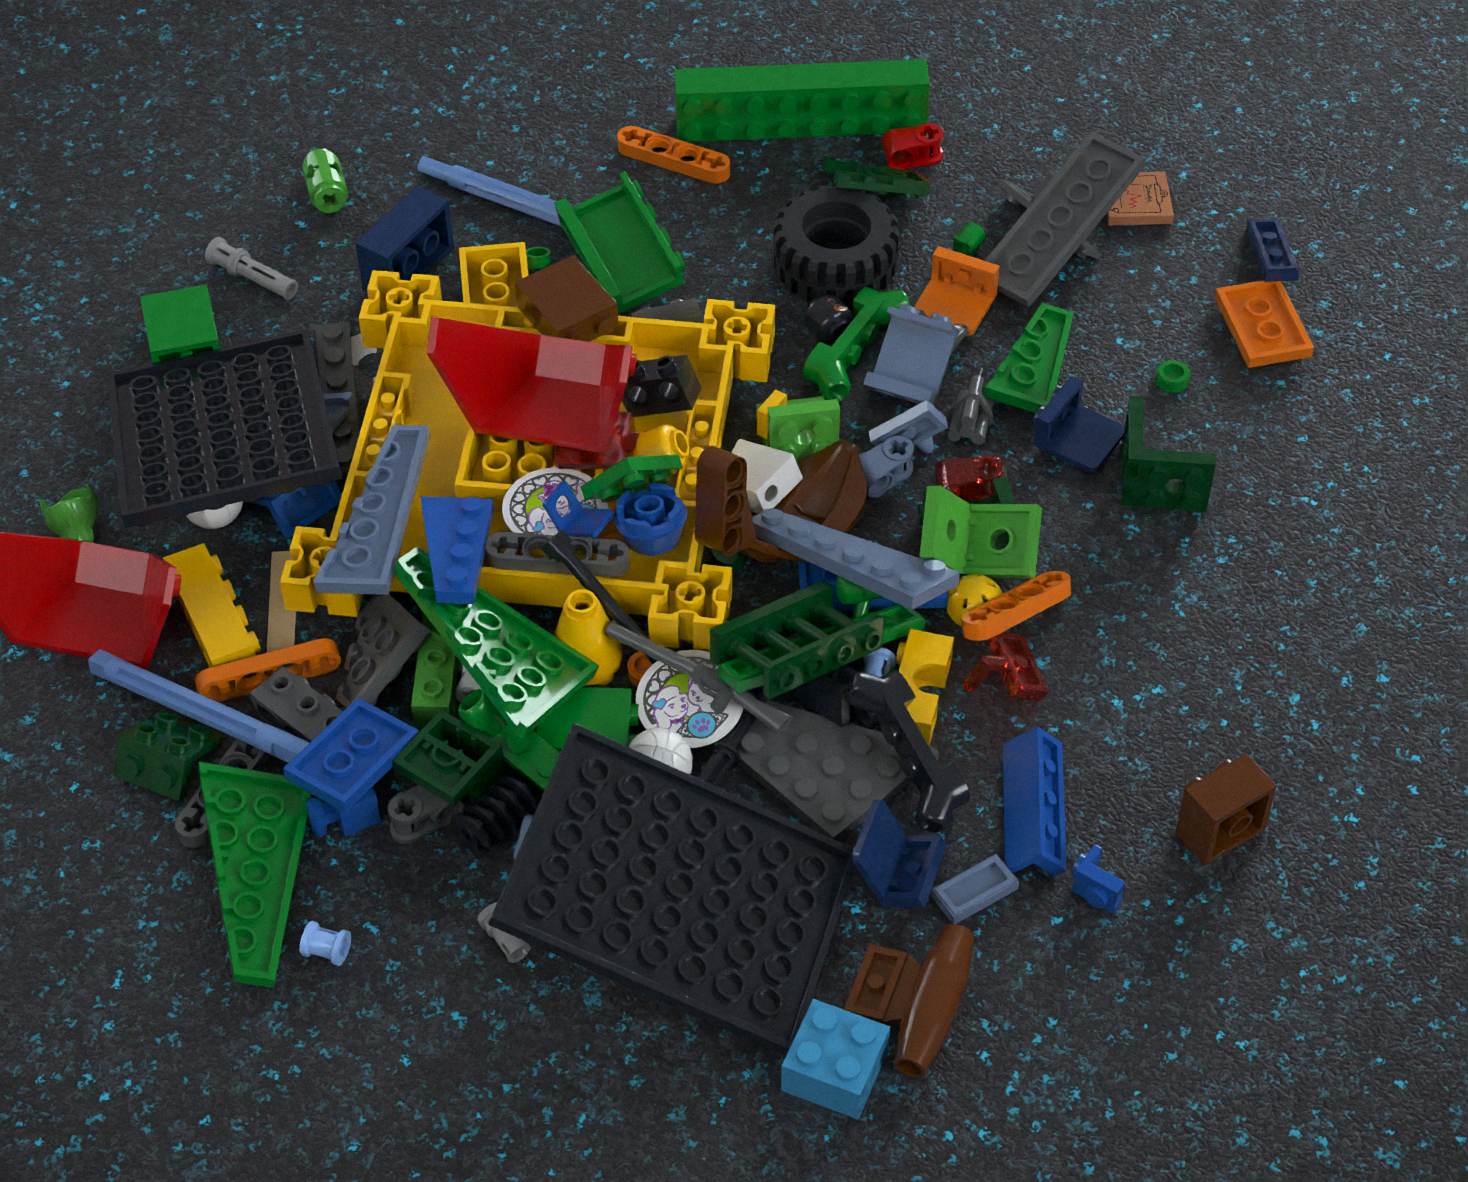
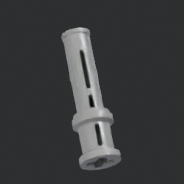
[205,236,298,300]

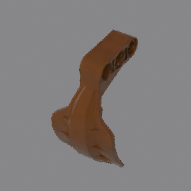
[694,439,867,563]

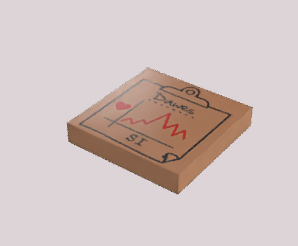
[1106,172,1174,226]

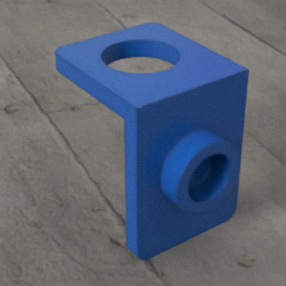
[543,482,615,538]

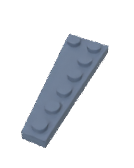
[314,425,430,595]
[752,508,960,610]

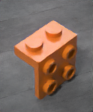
[914,246,1000,336]

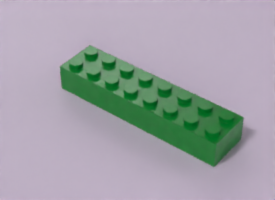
[675,59,930,142]

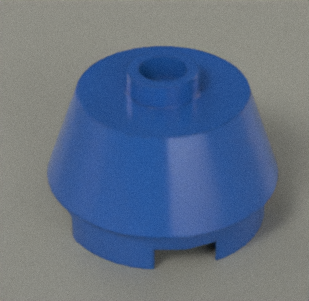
[614,483,687,556]

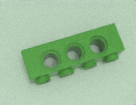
[411,612,461,732]

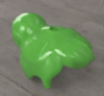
[40,484,99,542]

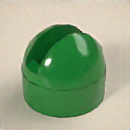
[526,247,551,273]

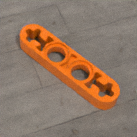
[617,126,731,184]
[962,571,1071,641]
[195,638,341,702]

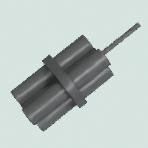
[947,367,994,445]

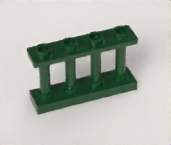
[710,580,883,699]

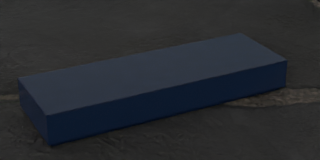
[1246,219,1299,282]

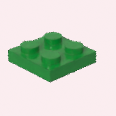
[580,455,683,503]

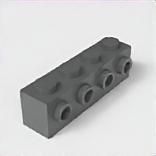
[250,666,392,769]

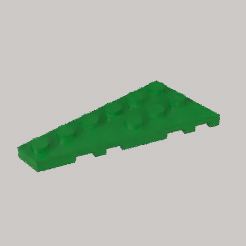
[198,762,312,988]

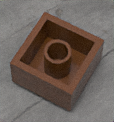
[1175,753,1277,865]

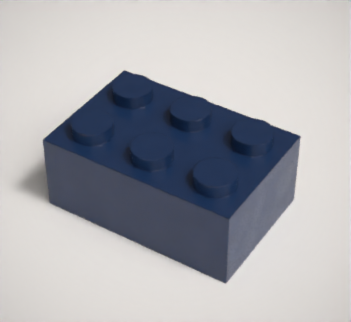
[355,186,454,292]

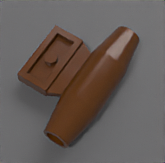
[843,924,975,1078]

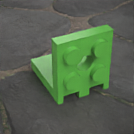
[756,396,840,462]
[919,486,1042,579]

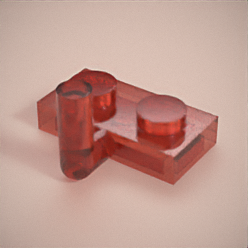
[963,632,1049,701]

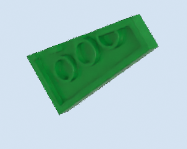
[983,302,1074,413]

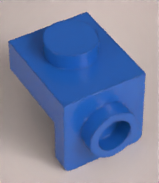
[1071,844,1125,914]

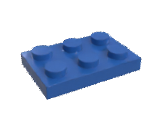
[283,698,419,813]

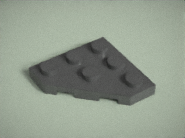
[336,594,430,708]

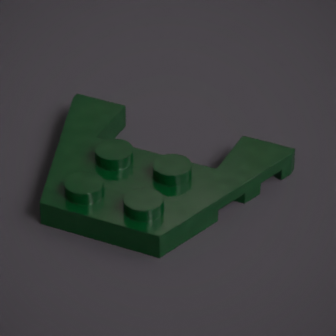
[821,155,931,199]

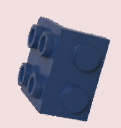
[1033,375,1125,473]
[852,799,947,908]

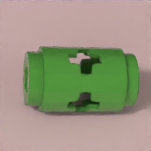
[302,149,348,213]

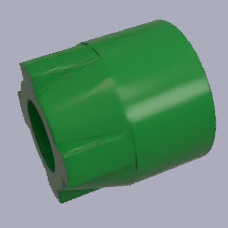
[952,222,986,256]

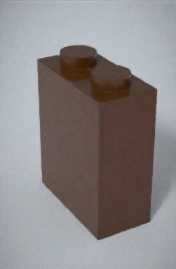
[515,255,619,342]

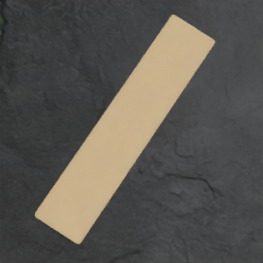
[267,551,296,653]

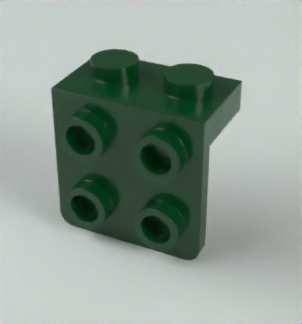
[113,711,222,801]

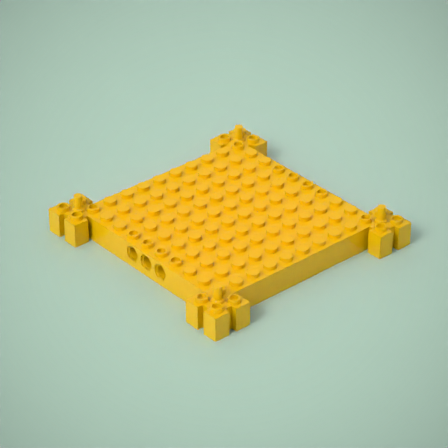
[279,270,775,651]

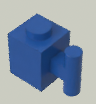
[306,787,381,837]

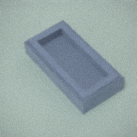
[931,854,1019,924]

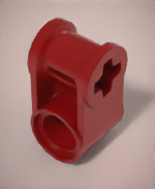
[881,123,943,170]

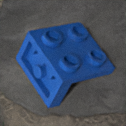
[245,480,342,538]

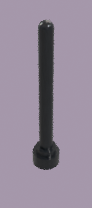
[540,529,658,664]

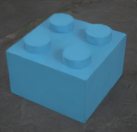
[781,999,890,1119]

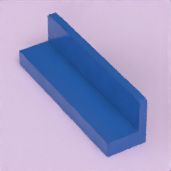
[1003,726,1067,876]

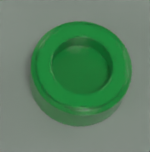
[1155,360,1191,393]

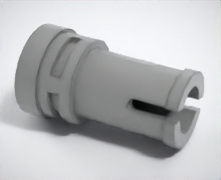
[477,902,531,963]

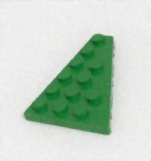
[393,546,599,739]

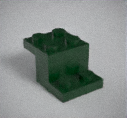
[392,709,516,807]

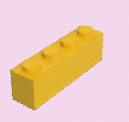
[163,543,261,668]

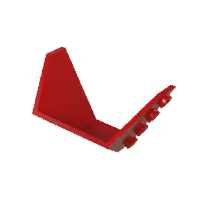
[426,316,637,454]
[0,531,181,669]

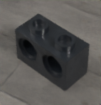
[622,355,702,418]

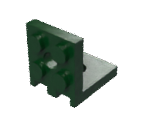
[1121,396,1216,512]

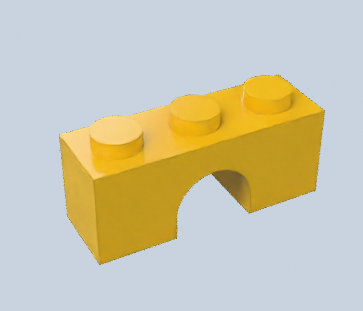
[896,629,954,746]

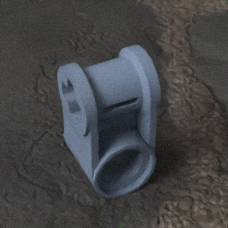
[859,435,914,498]

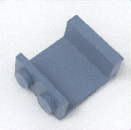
[863,304,958,406]

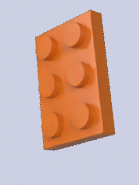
[1214,280,1314,368]

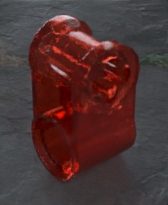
[935,455,1004,501]

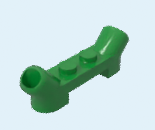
[802,286,910,402]
[458,689,560,792]

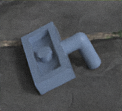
[869,400,948,454]

